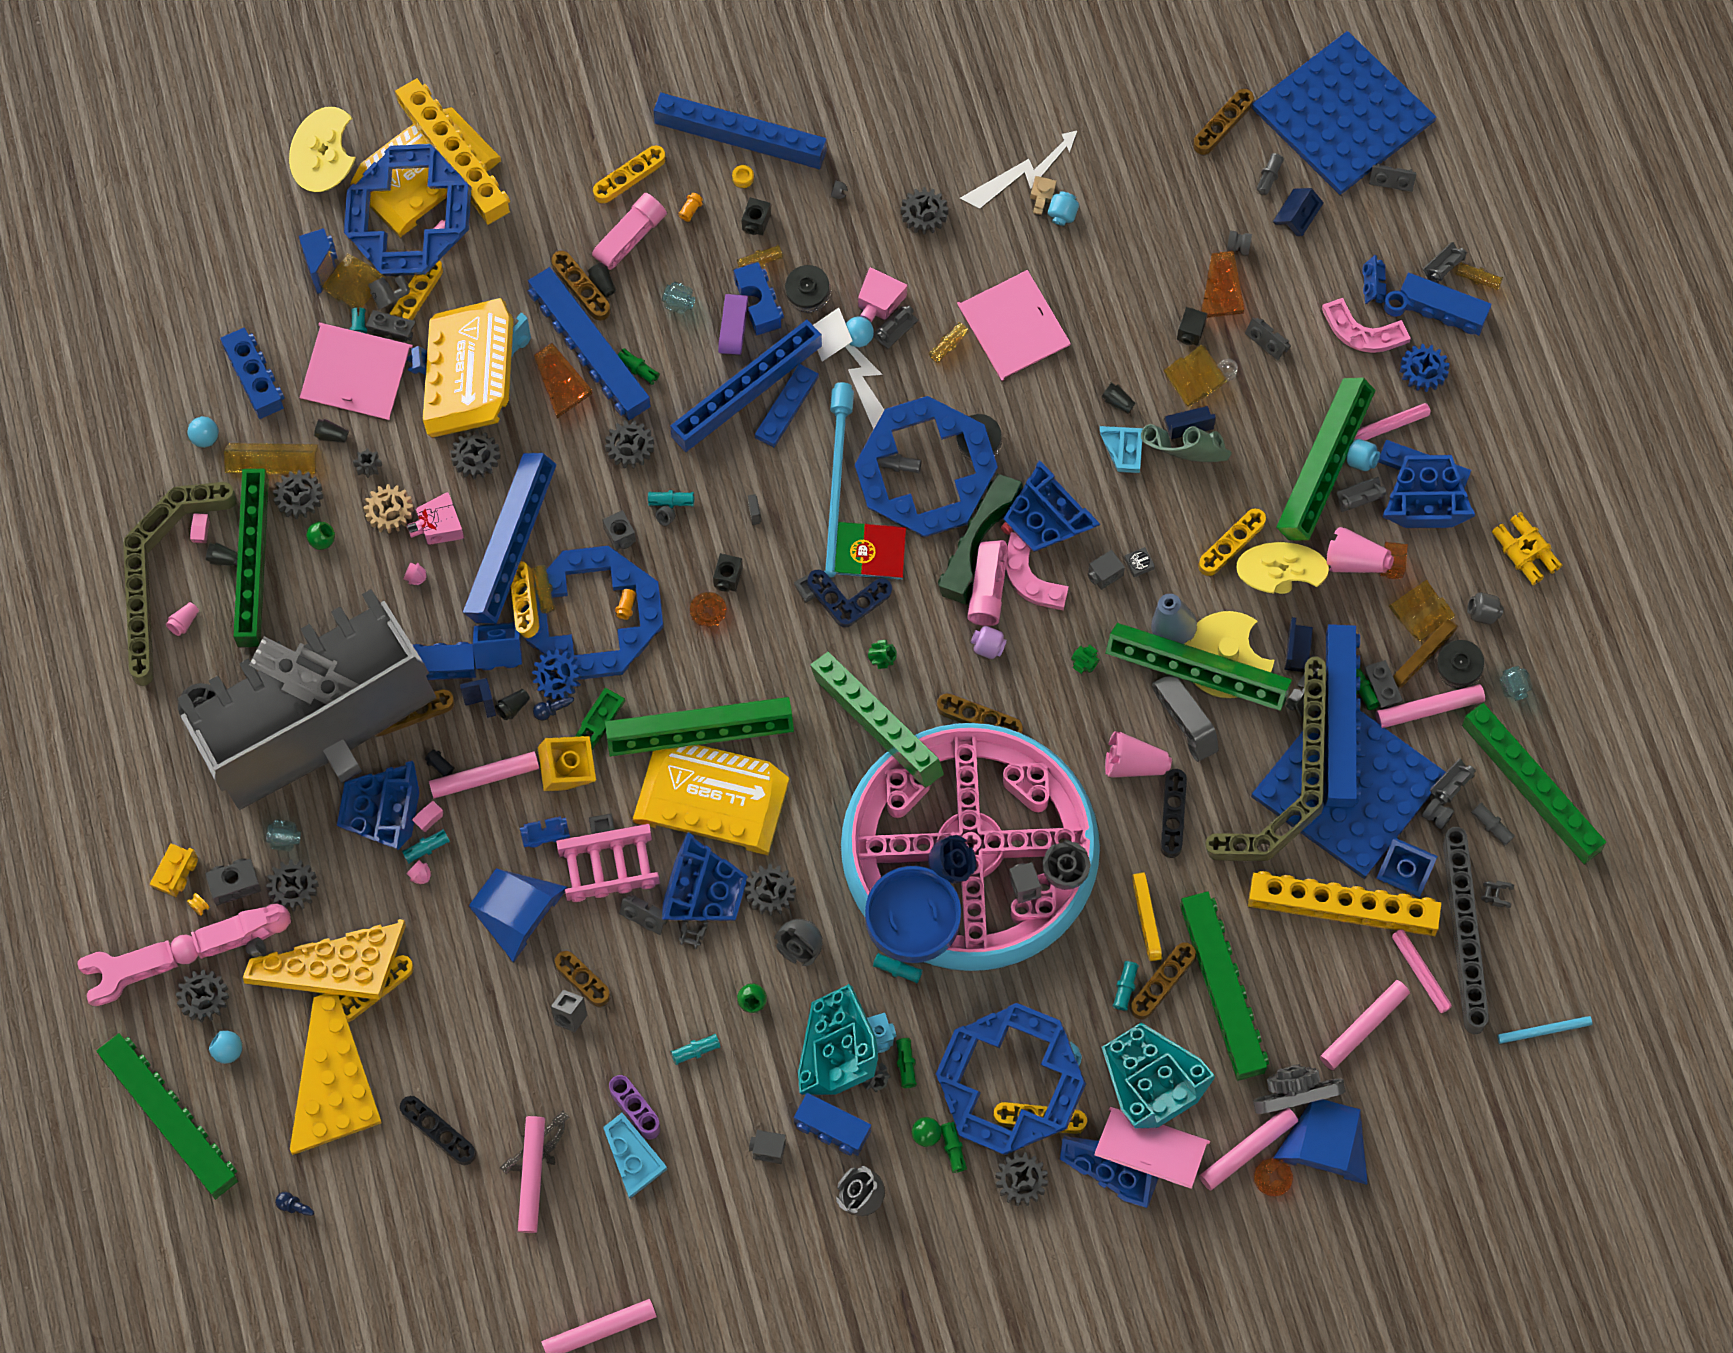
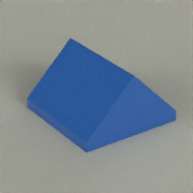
[1376,838,1438,897]

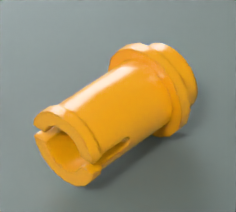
[678,193,703,222]
[615,589,636,620]

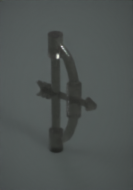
[500,1111,569,1174]

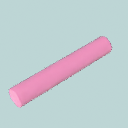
[1376,684,1485,728]
[429,751,539,799]
[1320,980,1410,1070]
[1199,1108,1298,1191]
[518,1116,545,1233]
[541,1299,657,1353]

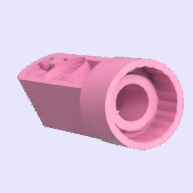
[592,193,667,270]
[967,540,1008,626]

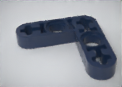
[807,569,892,627]

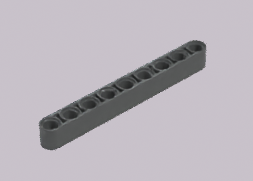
[1443,827,1489,1034]

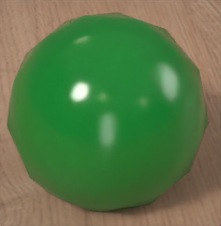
[306,521,335,550]
[737,983,767,1013]
[911,1117,942,1147]

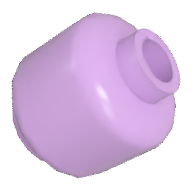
[971,626,1007,659]

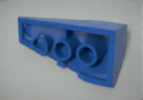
[1060,1136,1159,1208]

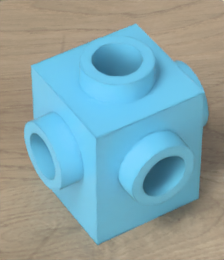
[867,1013,896,1053]

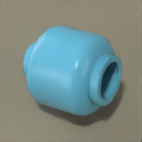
[1047,191,1079,226]
[1347,439,1380,471]

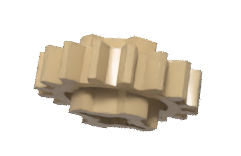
[364,484,414,533]

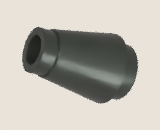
[587,263,616,297]
[1101,383,1136,413]
[314,419,349,443]
[205,542,238,566]
[495,689,530,720]

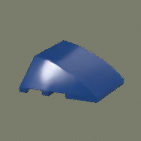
[1383,455,1475,528]
[1004,460,1100,552]
[337,761,420,850]
[662,832,748,921]
[469,868,568,963]
[1273,1099,1368,1185]

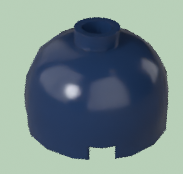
[928,835,976,884]

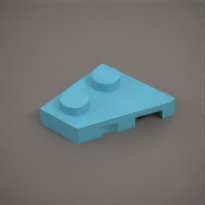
[1099,426,1143,473]

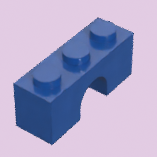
[733,262,784,336]

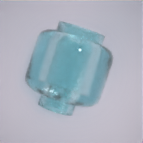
[661,282,696,314]
[1499,666,1533,701]
[265,819,301,852]

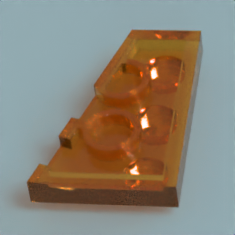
[1202,251,1245,318]
[534,343,593,418]

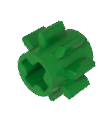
[868,640,897,669]
[1071,645,1100,674]

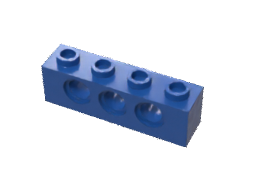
[220,327,285,420]

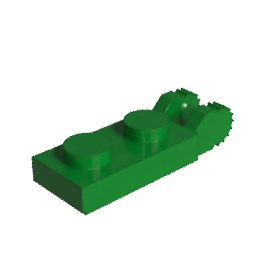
[575,688,625,750]

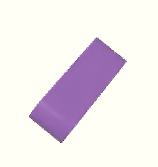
[718,294,748,355]
[609,1075,660,1139]

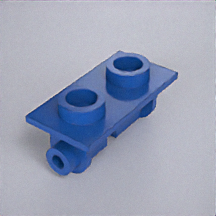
[1362,255,1387,304]
[520,816,570,847]

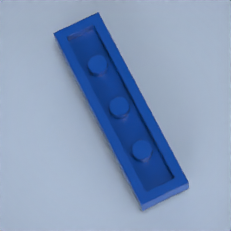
[755,364,819,448]
[1378,440,1471,489]

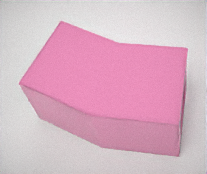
[190,514,210,543]
[412,801,443,832]

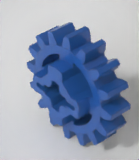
[1400,344,1450,392]
[532,649,583,699]

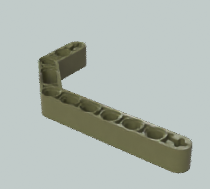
[123,482,236,686]
[1205,657,1327,861]

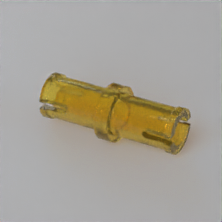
[737,245,783,268]
[1456,262,1503,290]
[928,322,969,363]
[532,565,555,613]

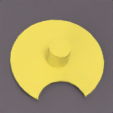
[289,107,356,192]
[1237,542,1329,594]
[1184,611,1274,698]

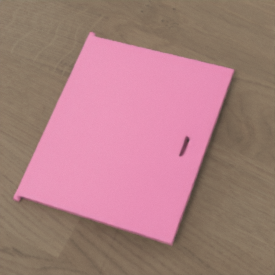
[957,270,1071,381]
[300,322,413,420]
[1094,1107,1210,1189]

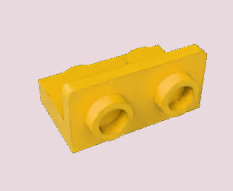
[150,843,198,897]

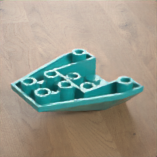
[798,984,878,1095]
[1102,1023,1215,1128]

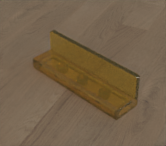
[224,443,318,474]

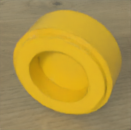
[732,165,754,188]

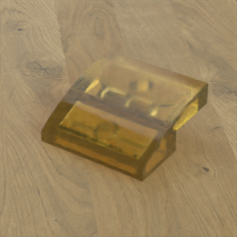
[321,253,385,313]
[1164,345,1228,406]
[1389,580,1455,641]

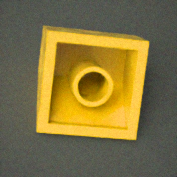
[537,736,596,791]

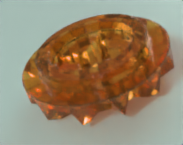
[690,592,727,628]
[1254,1157,1293,1196]

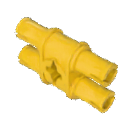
[1492,512,1563,585]

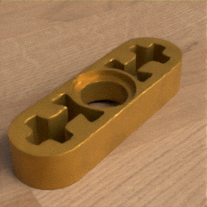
[555,951,610,1007]

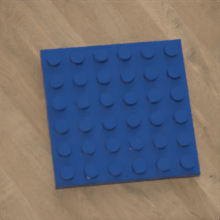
[1251,31,1436,195]
[1251,711,1446,879]

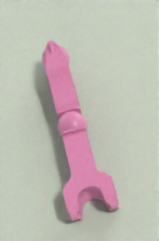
[77,904,291,1006]

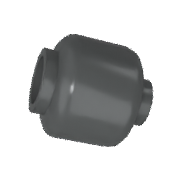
[1467,592,1503,624]

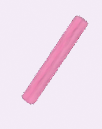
[1354,403,1431,441]
[1392,929,1452,1013]

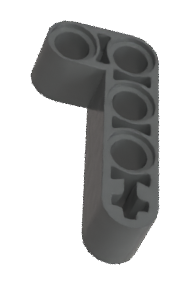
[1152,675,1219,762]

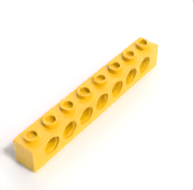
[395,78,510,225]
[1248,871,1441,937]

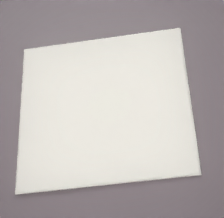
[813,308,852,362]

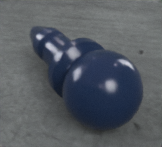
[533,697,574,721]
[275,1192,315,1216]

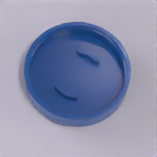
[865,866,961,963]

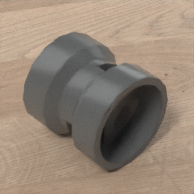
[1227,230,1252,256]
[1422,797,1455,830]

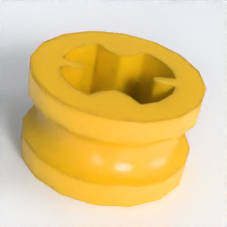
[186,893,210,916]

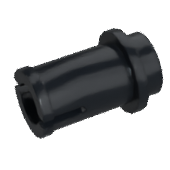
[425,749,455,777]

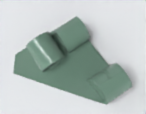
[1141,424,1232,462]

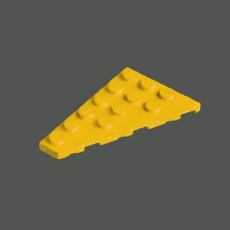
[243,919,406,1000]
[290,993,382,1155]

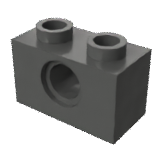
[205,858,261,906]

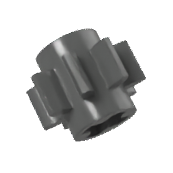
[353,448,382,478]
[862,1063,891,1092]

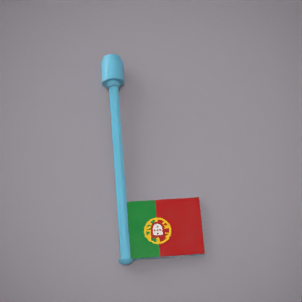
[824,382,906,580]

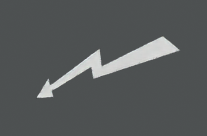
[960,131,1077,208]
[845,344,884,429]

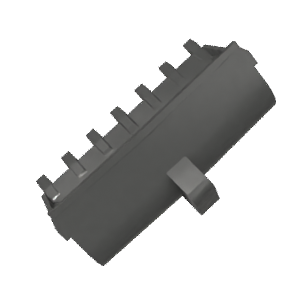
[177,589,437,810]

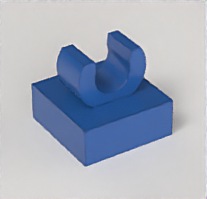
[407,346,427,375]

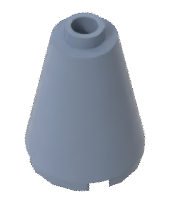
[1151,594,1197,644]

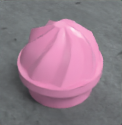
[403,563,426,585]
[407,860,431,884]

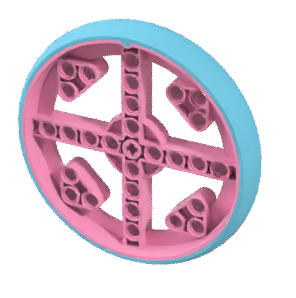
[841,723,1100,971]

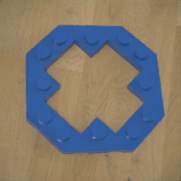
[344,144,472,276]
[855,396,998,538]
[523,546,663,680]
[936,1003,1086,1155]

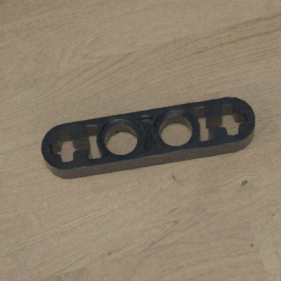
[1161,769,1187,858]
[400,1096,476,1165]

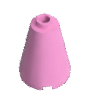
[1327,527,1394,573]
[1105,731,1172,778]

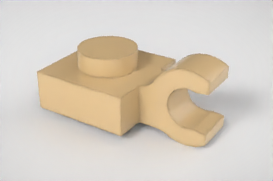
[1030,176,1056,215]

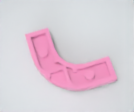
[1322,298,1411,353]
[1006,532,1069,611]

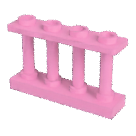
[556,824,660,902]

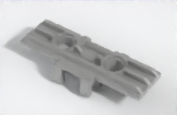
[249,636,360,706]

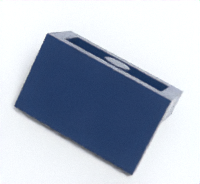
[1273,188,1324,236]
[1164,406,1216,440]
[1284,617,1313,672]
[460,678,496,718]

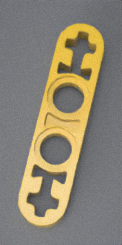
[593,145,666,203]
[390,260,443,320]
[1198,508,1266,576]
[511,561,539,638]
[1132,872,1162,962]
[340,955,414,1022]
[993,1102,1087,1134]

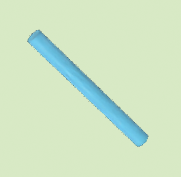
[1497,1016,1592,1044]

